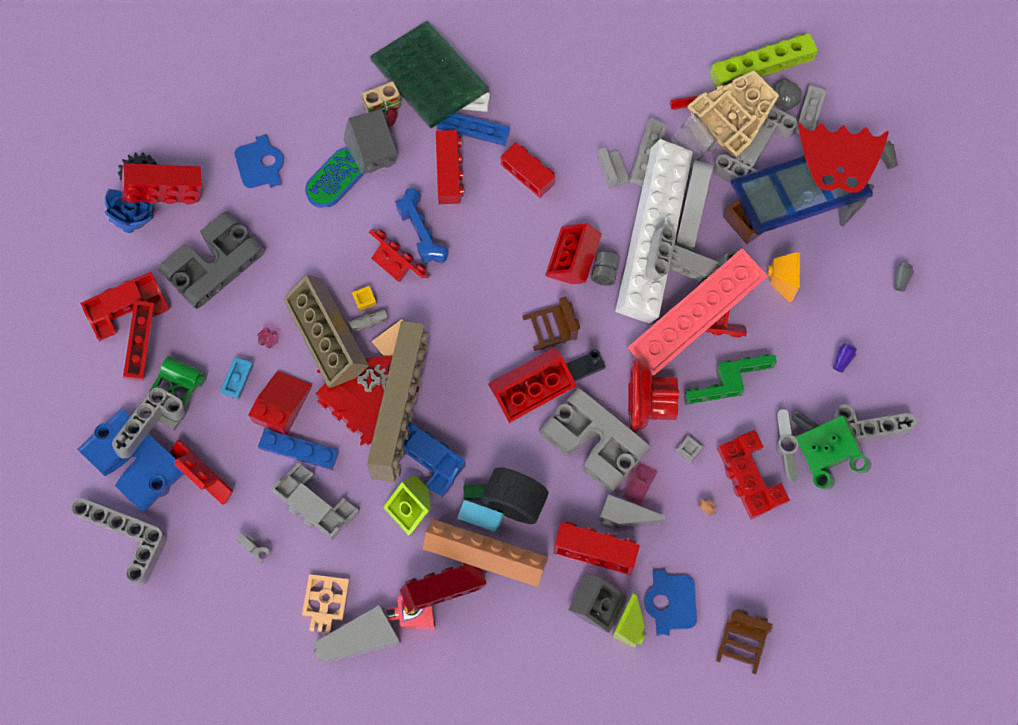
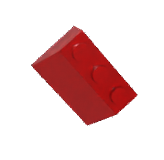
[545,223,602,284]

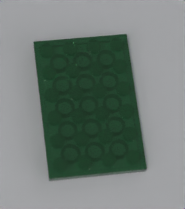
[370,21,489,129]

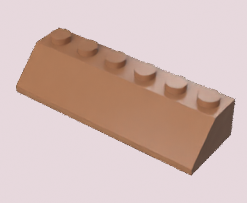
[422,519,549,587]

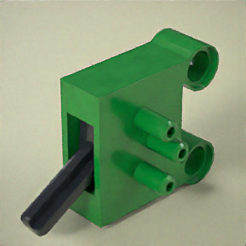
[792,411,871,490]

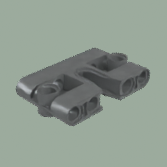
[158,211,265,309]

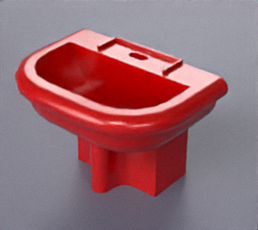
[628,359,679,433]

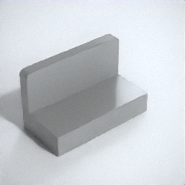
[597,147,629,189]

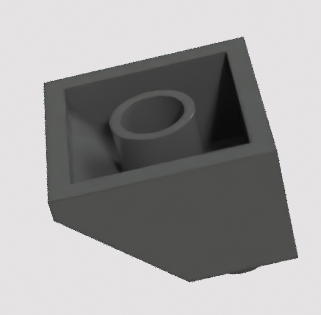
[568,574,626,633]

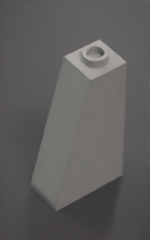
[313,605,401,663]

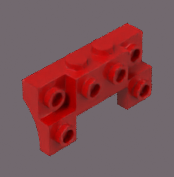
[80,272,170,341]
[717,430,790,520]

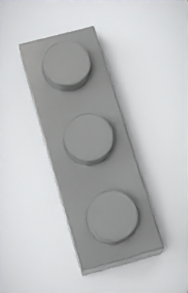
[795,85,827,134]

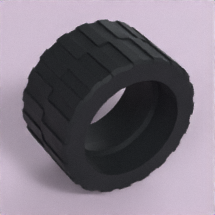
[481,467,549,524]

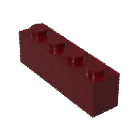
[400,563,487,613]

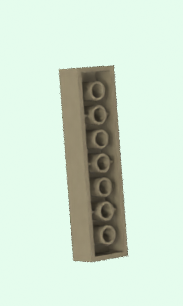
[367,321,429,483]

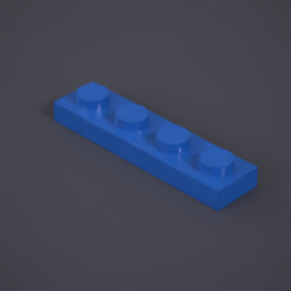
[436,110,510,146]
[258,429,339,470]

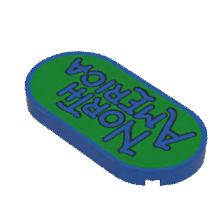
[305,148,364,208]

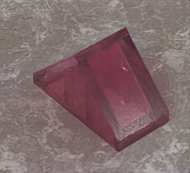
[622,463,657,506]

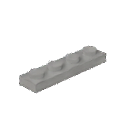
[629,117,667,187]

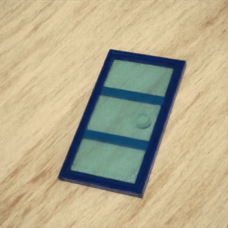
[730,156,873,235]

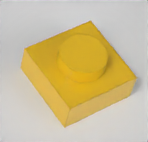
[352,286,377,311]

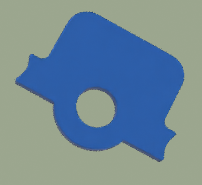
[234,134,284,188]
[644,570,697,636]

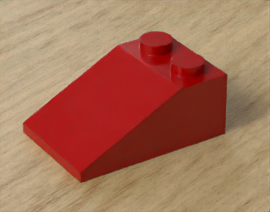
[248,371,312,435]

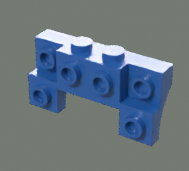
[401,422,466,498]

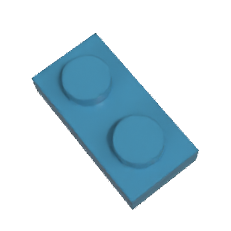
[220,357,253,400]

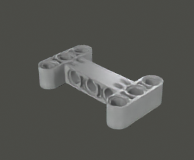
[713,106,797,192]
[645,225,737,282]

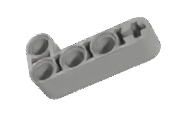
[112,388,185,459]
[833,404,917,443]

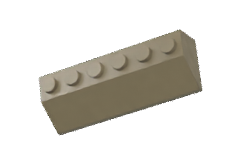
[283,275,369,388]

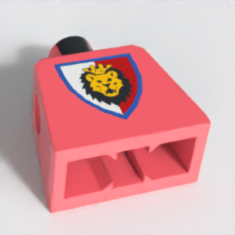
[387,596,435,629]

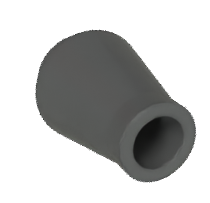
[881,141,899,169]
[894,262,914,292]

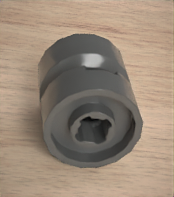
[591,252,620,286]

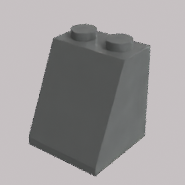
[343,109,397,174]

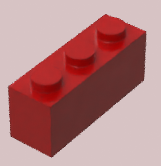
[500,142,555,198]

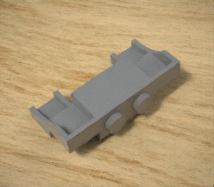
[271,462,360,541]

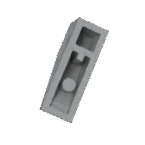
[599,495,665,528]

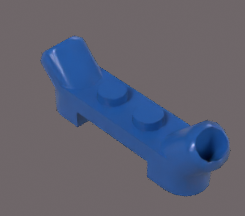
[395,188,449,264]

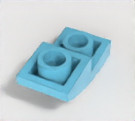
[457,500,504,533]

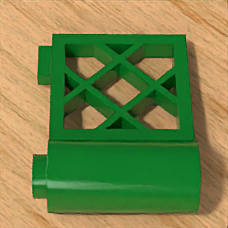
[147,356,206,423]

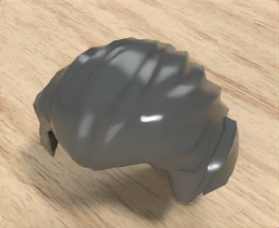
[773,78,802,110]

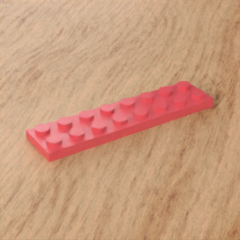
[627,248,768,377]

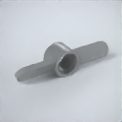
[776,409,799,482]

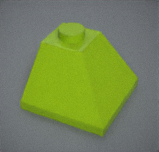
[383,475,431,536]
[612,594,646,648]

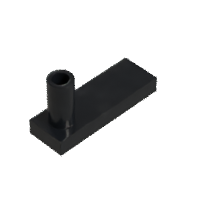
[566,349,606,382]

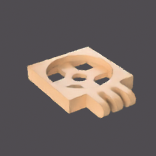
[302,574,350,633]

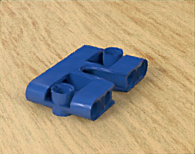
[77,408,184,513]

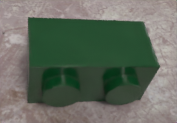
[463,484,487,500]

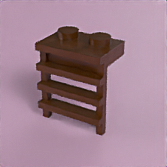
[522,296,580,351]
[716,609,773,675]

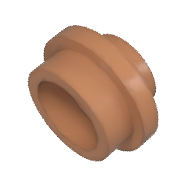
[698,498,716,516]

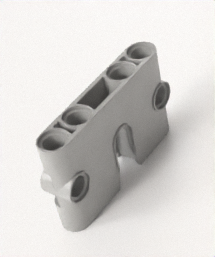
[539,388,650,492]

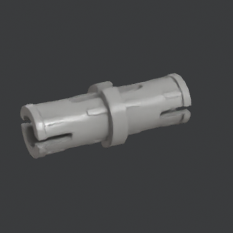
[348,310,388,333]

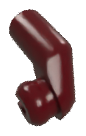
[385,108,398,127]

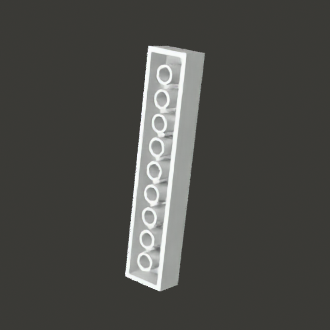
[615,139,693,324]

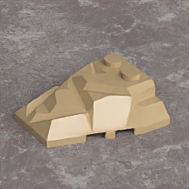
[687,71,779,158]

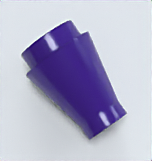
[833,343,857,373]

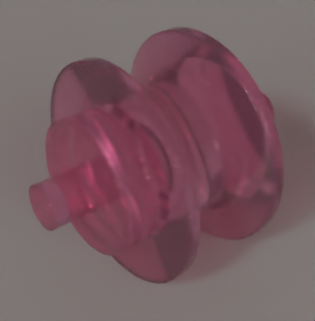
[257,327,278,348]

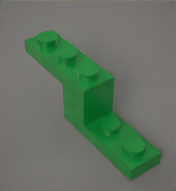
[684,354,777,405]

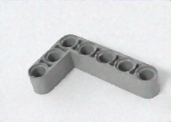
[675,161,713,252]
[71,498,167,586]

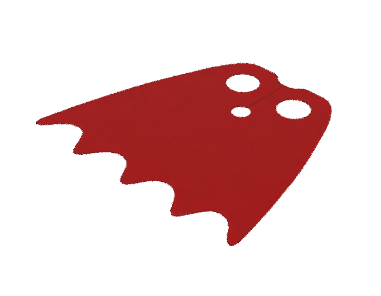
[798,123,889,193]
[316,356,419,446]

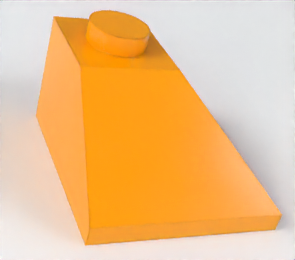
[767,252,800,302]

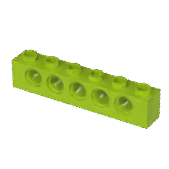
[710,33,818,88]

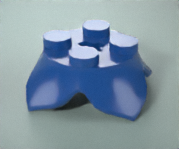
[104,188,154,233]

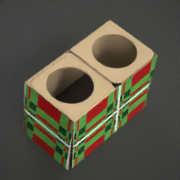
[361,81,402,114]

